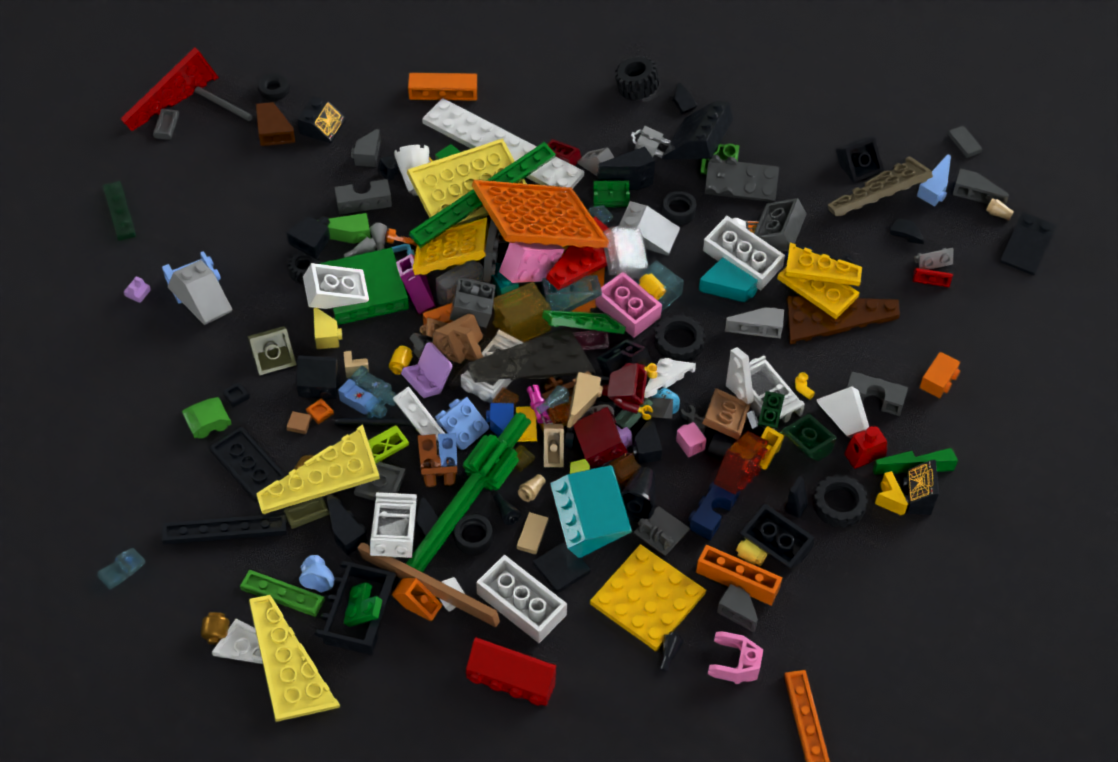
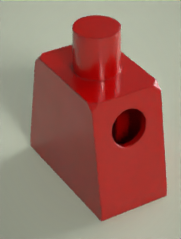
[844,426,887,469]

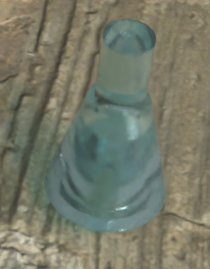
[536,385,570,414]

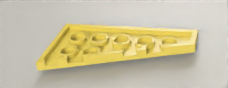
[256,425,380,514]
[249,595,340,722]

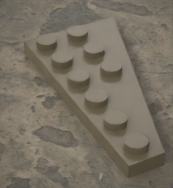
[828,156,933,216]

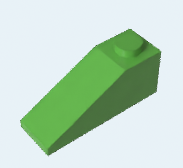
[317,213,371,244]

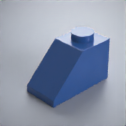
[486,403,514,437]

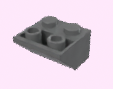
[450,277,495,328]

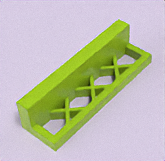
[368,425,409,464]

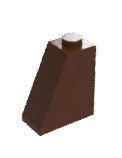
[256,102,296,146]

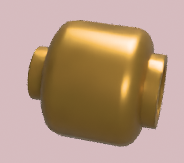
[201,612,230,645]

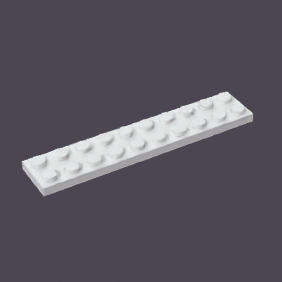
[422,98,584,192]

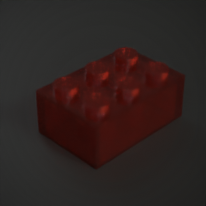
[714,431,769,495]

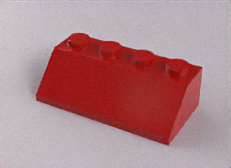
[466,637,556,706]

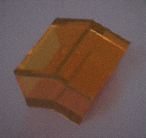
[608,452,641,484]

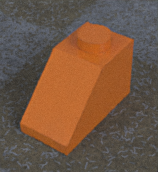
[391,578,443,621]

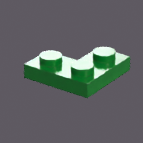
[343,582,382,627]

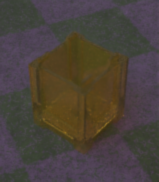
[492,282,551,342]

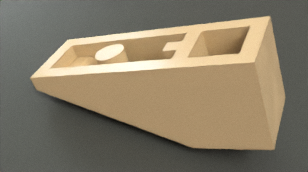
[567,372,603,428]

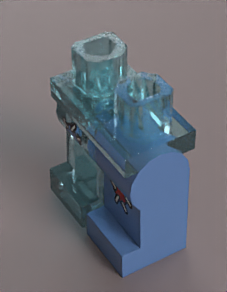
[338,366,397,418]

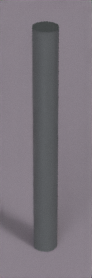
[195,86,252,121]

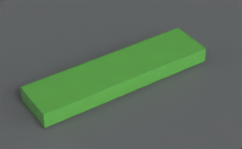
[240,569,325,617]

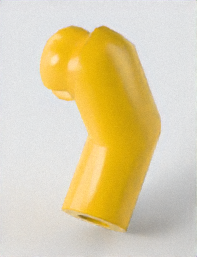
[795,372,815,400]

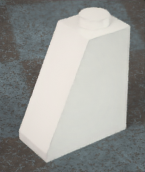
[817,386,869,439]

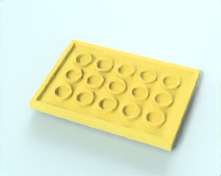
[407,138,527,227]

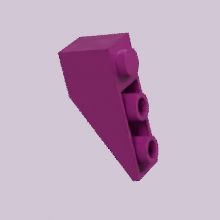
[396,254,435,315]

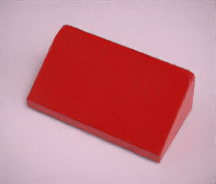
[913,268,953,287]

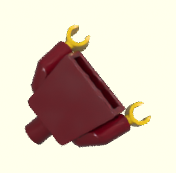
[602,363,657,420]

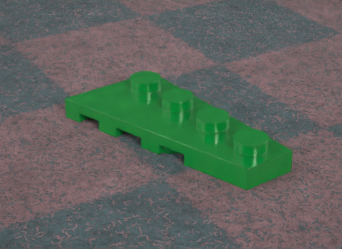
[542,310,626,334]

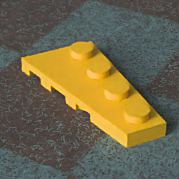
[785,243,862,286]

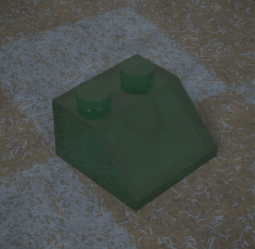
[781,413,837,461]

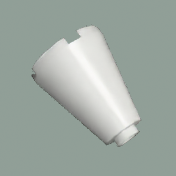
[394,145,429,196]

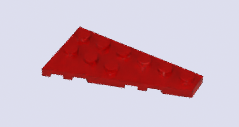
[121,48,219,131]
[546,216,633,290]

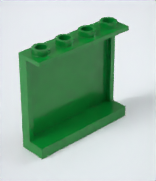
[320,248,409,325]

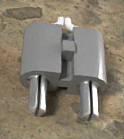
[631,126,671,158]

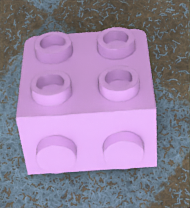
[401,342,452,398]

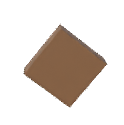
[287,411,312,434]

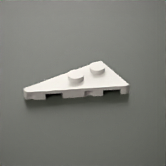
[644,358,696,398]

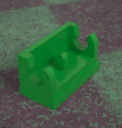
[593,181,630,207]

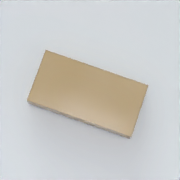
[517,512,548,554]

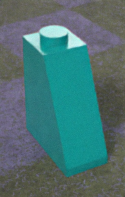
[699,257,758,302]

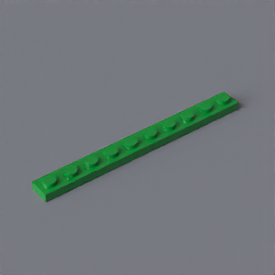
[409,142,556,248]

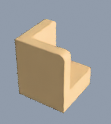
[344,351,369,378]

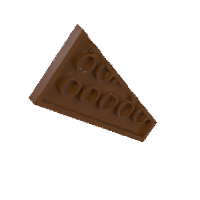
[787,296,900,345]

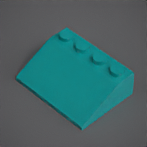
[550,465,632,558]

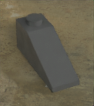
[953,168,1009,205]

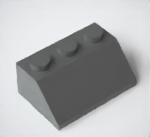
[754,198,807,252]

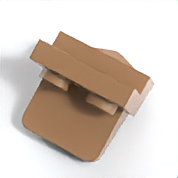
[432,314,484,363]

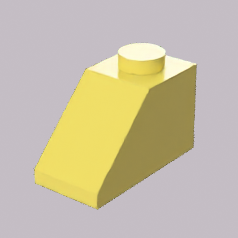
[314,308,343,349]

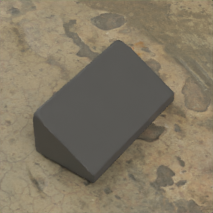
[645,397,673,419]

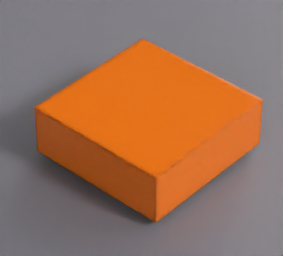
[306,398,334,425]

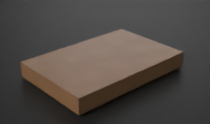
[702,389,751,440]

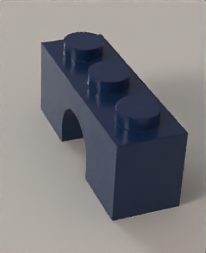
[688,476,741,541]

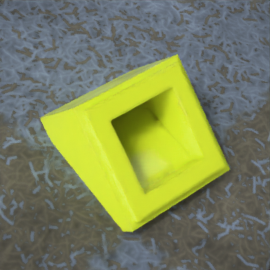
[570,459,590,474]

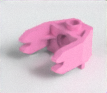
[708,631,763,684]

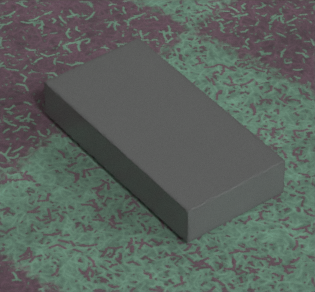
[153,109,179,140]
[948,125,983,158]

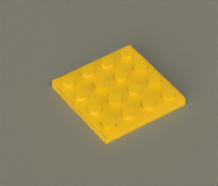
[413,217,489,275]
[590,544,706,651]

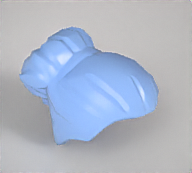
[299,555,334,593]

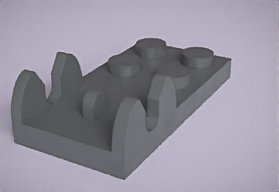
[705,155,779,202]
[483,218,509,282]

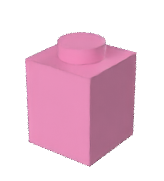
[676,422,706,458]

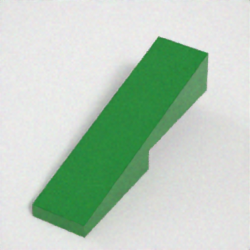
[873,448,958,475]

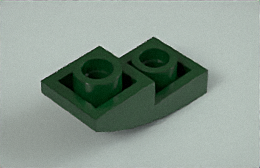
[758,391,785,429]

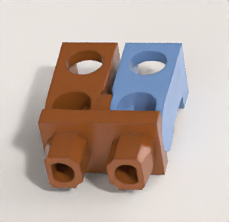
[418,433,458,487]

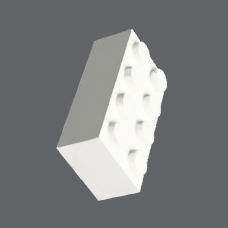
[703,216,785,291]
[476,555,567,643]

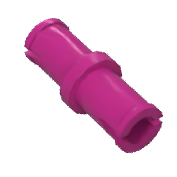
[527,385,550,424]

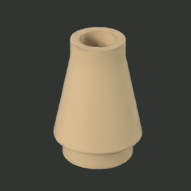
[985,198,1014,221]
[518,474,546,502]

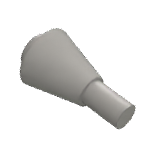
[369,223,387,251]
[344,236,377,257]

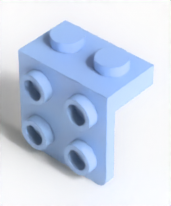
[435,397,489,450]

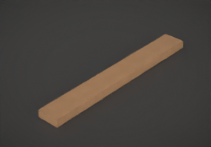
[358,542,500,627]

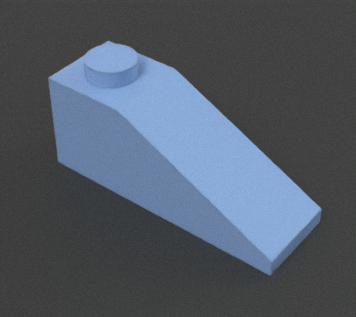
[917,154,951,206]

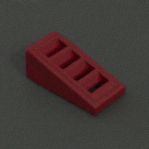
[547,139,582,166]

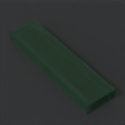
[103,181,136,241]

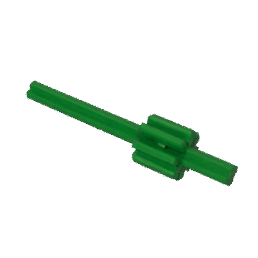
[406,412,531,572]

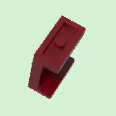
[573,406,628,469]

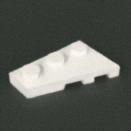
[726,347,754,404]
[212,619,263,664]

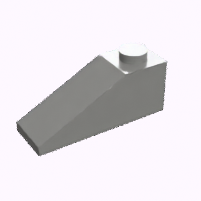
[725,307,784,338]

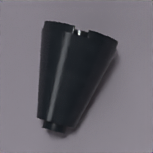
[620,467,655,522]

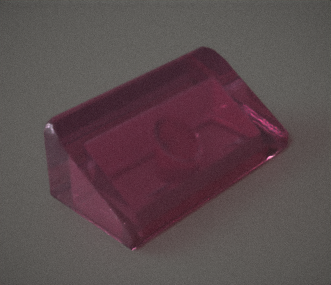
[569,330,610,351]

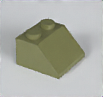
[247,326,296,376]

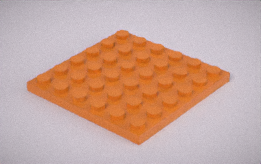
[472,180,609,248]

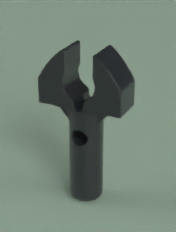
[565,426,575,448]

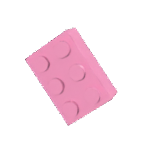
[499,242,564,283]
[595,272,662,338]

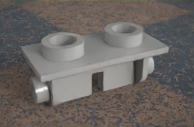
[914,248,954,270]

